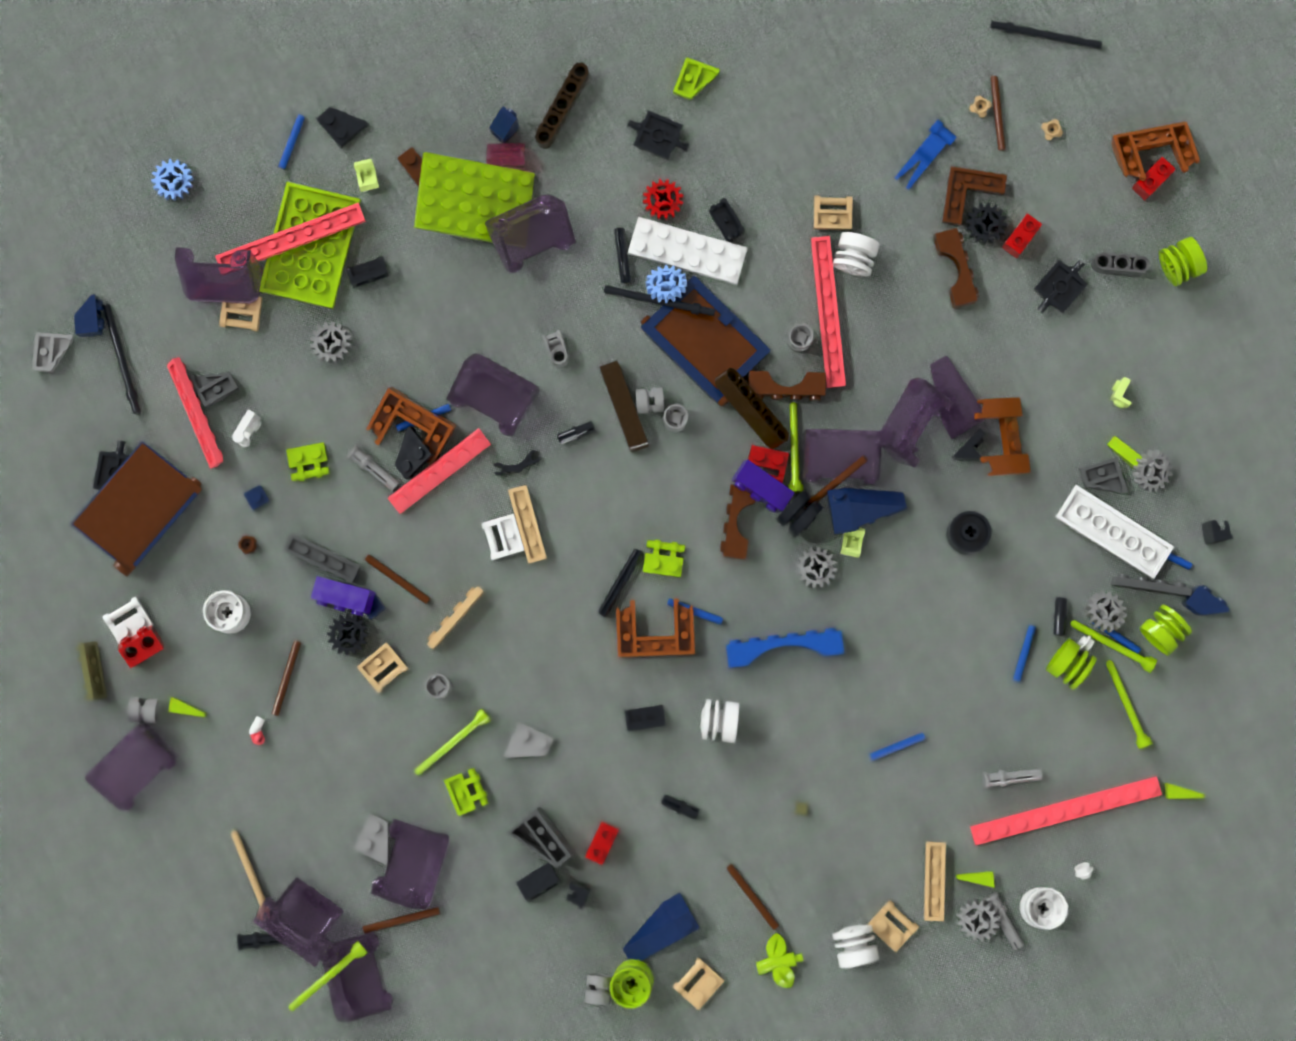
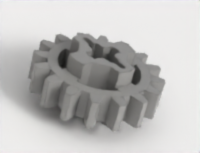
[309,321,352,363]
[1132,450,1173,492]
[795,547,837,589]
[1085,591,1127,633]
[957,898,1001,942]

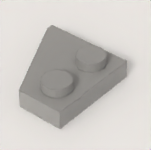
[32,332,74,372]
[504,722,554,758]
[353,813,389,865]

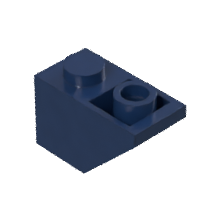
[489,106,519,145]
[74,294,105,337]
[1181,585,1230,616]

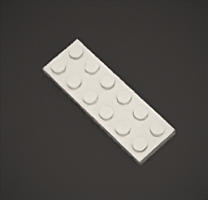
[628,217,747,285]
[1055,485,1174,579]

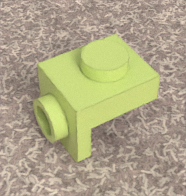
[354,159,379,192]
[1110,377,1132,409]
[840,527,865,558]

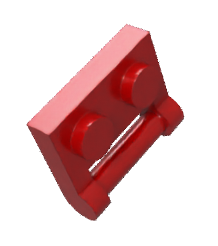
[748,445,789,484]

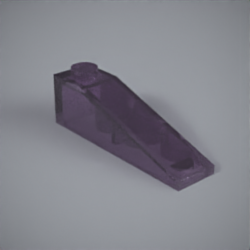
[930,355,986,440]

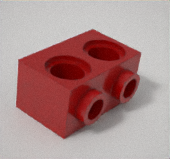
[1132,156,1176,201]
[1002,213,1043,259]
[118,625,164,669]
[585,821,619,865]

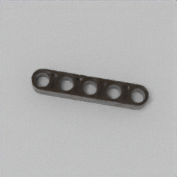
[535,62,589,149]
[599,360,649,453]
[715,368,789,449]

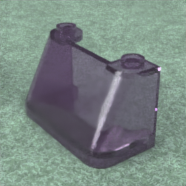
[485,194,576,273]
[174,247,263,303]
[446,353,540,436]
[877,378,954,468]
[802,429,882,484]
[84,724,179,812]
[370,819,449,910]
[320,932,393,1022]

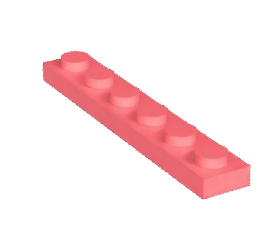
[167,357,223,469]
[388,428,491,514]

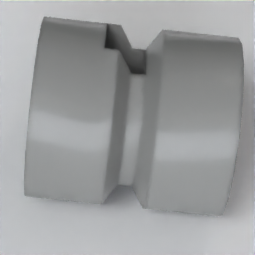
[787,323,814,352]
[636,387,664,414]
[663,404,688,432]
[424,673,452,699]
[128,697,161,724]
[585,973,612,1005]

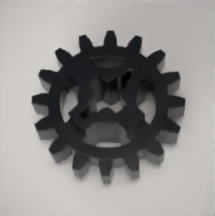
[965,203,1007,245]
[326,614,369,656]

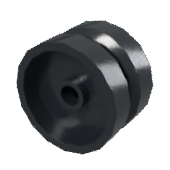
[776,489,824,538]
[946,511,992,555]

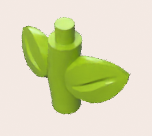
[756,933,804,988]

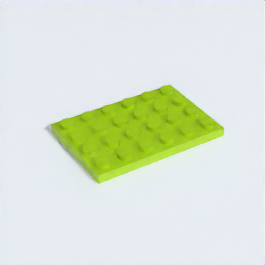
[414,152,535,248]
[259,182,361,309]

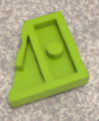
[673,57,720,100]

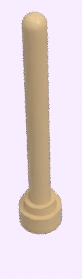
[231,830,276,920]

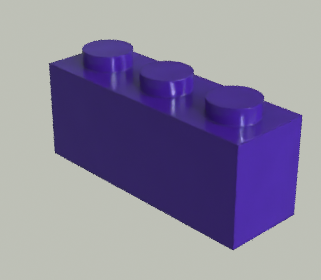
[731,460,795,513]
[311,576,376,616]

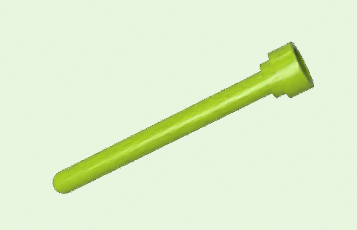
[788,402,804,494]
[1070,620,1157,673]
[1106,660,1153,749]
[414,708,491,775]
[288,941,368,1011]

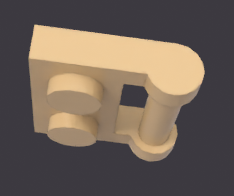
[813,195,852,230]
[219,292,263,332]
[357,642,409,694]
[867,900,919,952]
[672,957,724,1010]

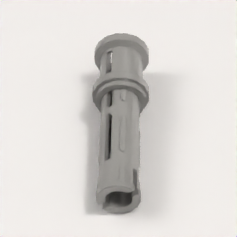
[346,445,400,492]
[982,768,1043,789]
[983,892,1025,950]

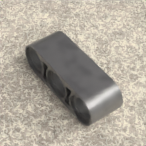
[1091,252,1150,276]

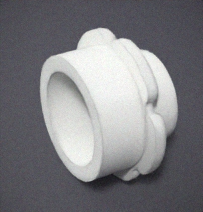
[1077,635,1095,652]
[1075,862,1094,880]

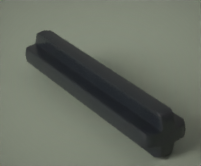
[614,227,631,284]

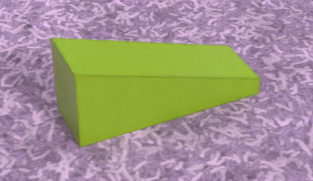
[1107,436,1142,469]
[168,696,207,717]
[1165,783,1205,799]
[955,871,995,888]

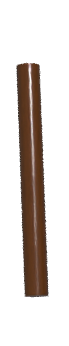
[990,76,1006,151]
[807,455,868,506]
[364,554,431,605]
[271,640,301,716]
[726,863,780,930]
[363,907,440,934]

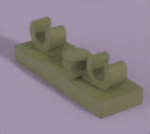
[76,641,107,701]

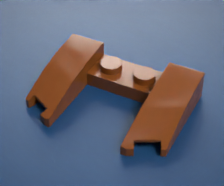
[1111,121,1200,181]
[366,387,457,466]
[974,397,1031,476]
[616,598,695,658]

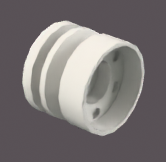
[833,232,880,277]
[203,590,251,634]
[700,699,739,743]
[1020,887,1068,929]
[832,925,880,968]

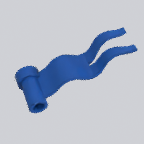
[894,119,957,190]

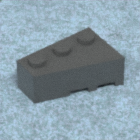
[506,806,576,868]

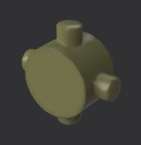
[794,801,809,816]

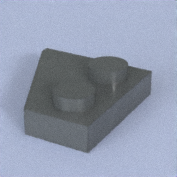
[188,372,240,409]
[1079,457,1128,494]

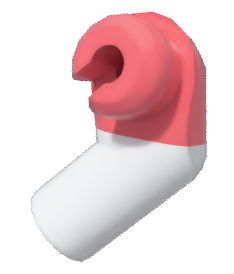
[249,716,265,745]

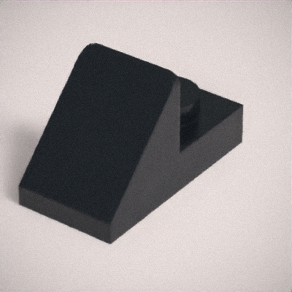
[951,429,986,461]

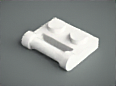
[232,409,261,447]
[481,514,525,561]
[102,596,155,644]

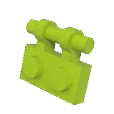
[286,442,330,482]
[643,539,685,578]
[444,768,489,816]

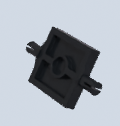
[627,110,689,160]
[1033,260,1088,314]
[92,440,128,490]

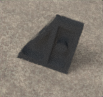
[316,107,368,148]
[394,426,435,479]

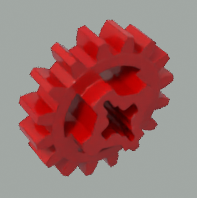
[643,178,683,220]

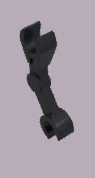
[494,450,541,476]

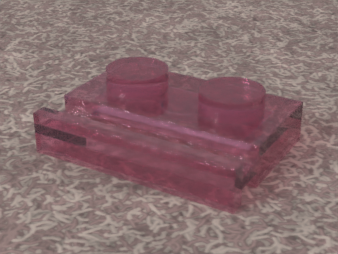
[486,143,525,166]

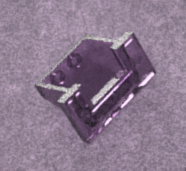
[252,877,344,967]

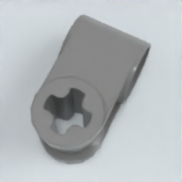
[542,329,568,368]

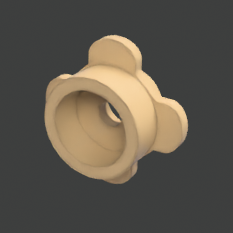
[969,96,992,118]
[1041,119,1063,141]

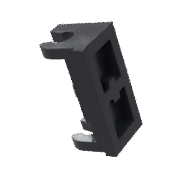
[708,198,745,242]
[346,256,390,288]
[1201,520,1234,544]
[624,705,666,731]
[515,862,562,903]
[566,880,591,909]

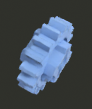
[151,159,194,201]
[645,265,687,303]

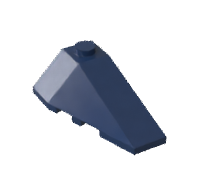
[827,488,907,534]
[622,892,700,961]

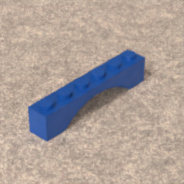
[726,628,844,668]

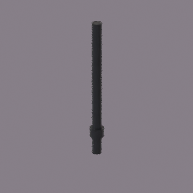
[990,20,1102,49]
[604,285,716,317]
[103,304,141,415]

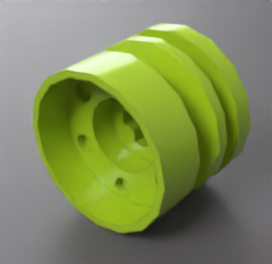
[1159,236,1207,286]
[1139,604,1192,656]
[1045,638,1097,690]
[610,959,654,1009]

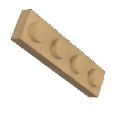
[508,485,547,564]
[427,586,484,650]
[924,841,946,921]

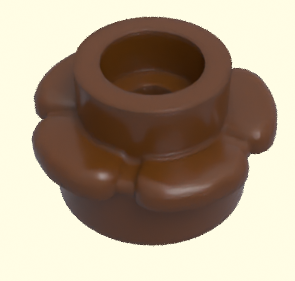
[238,535,257,554]

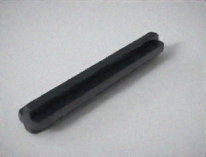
[598,548,643,618]

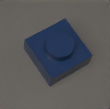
[243,484,270,511]
[365,594,386,620]

